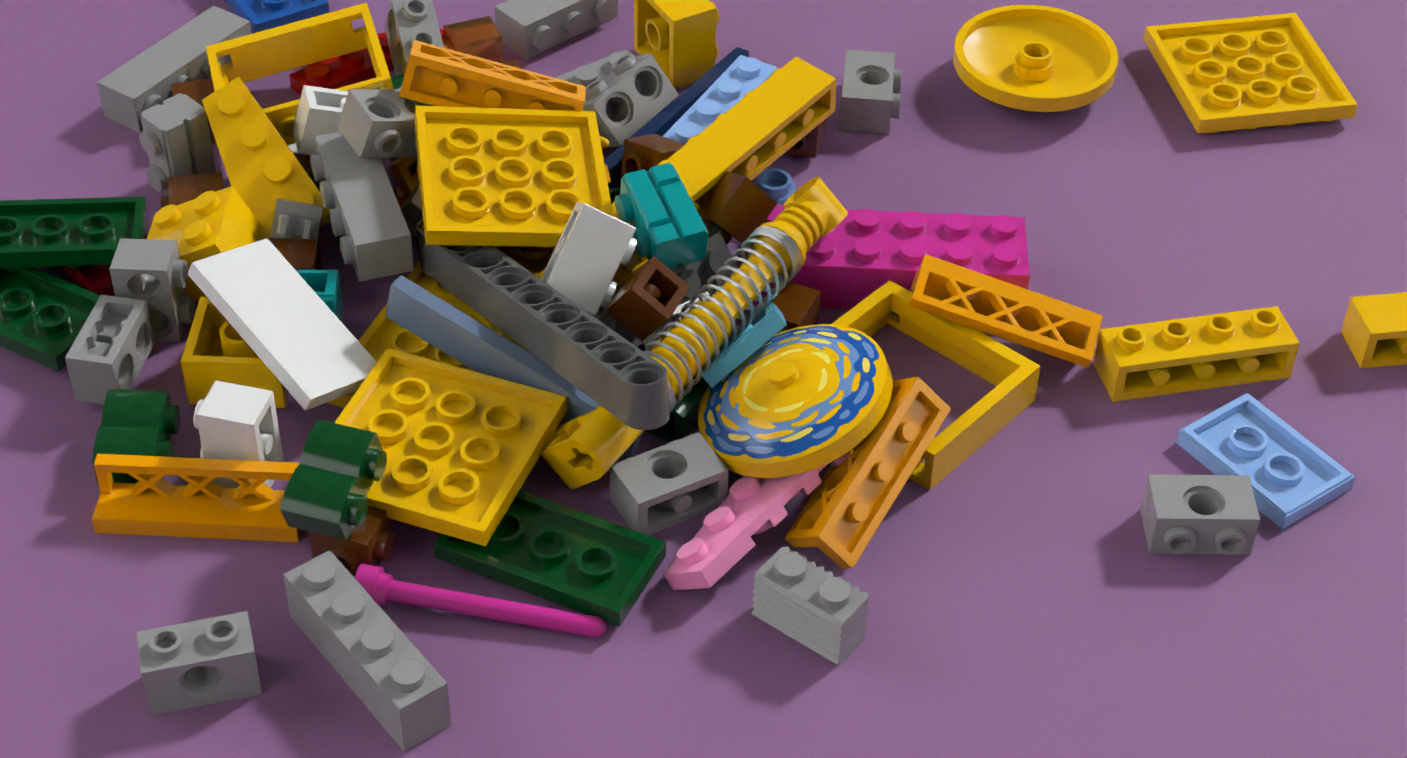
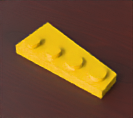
[202,76,332,241]

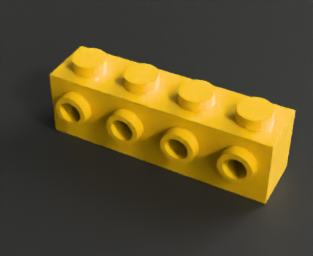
[1094,306,1300,402]

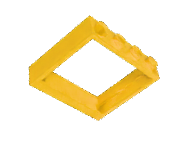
[206,2,394,145]
[832,280,1041,490]

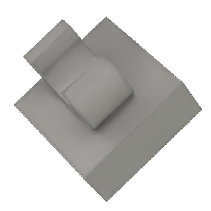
[271,198,323,239]

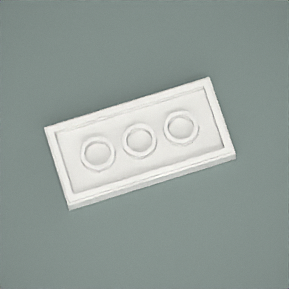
[187,238,377,411]

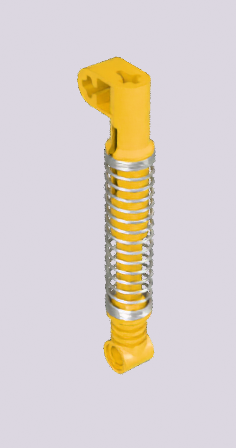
[540,176,848,489]

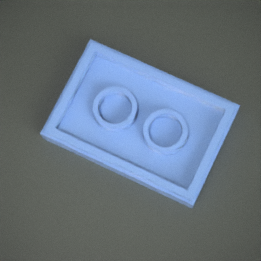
[1176,393,1355,530]

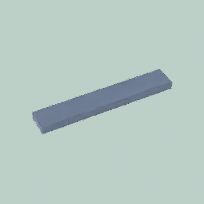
[385,275,644,461]

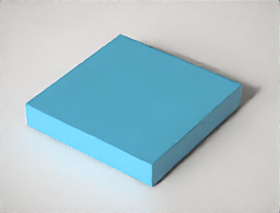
[701,301,787,388]

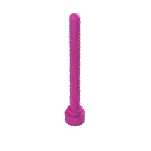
[355,564,606,638]

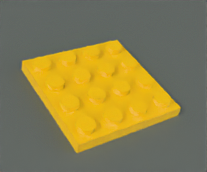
[1143,13,1358,134]
[414,106,614,247]
[334,348,567,546]

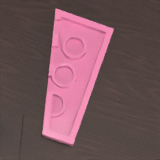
[663,452,850,591]

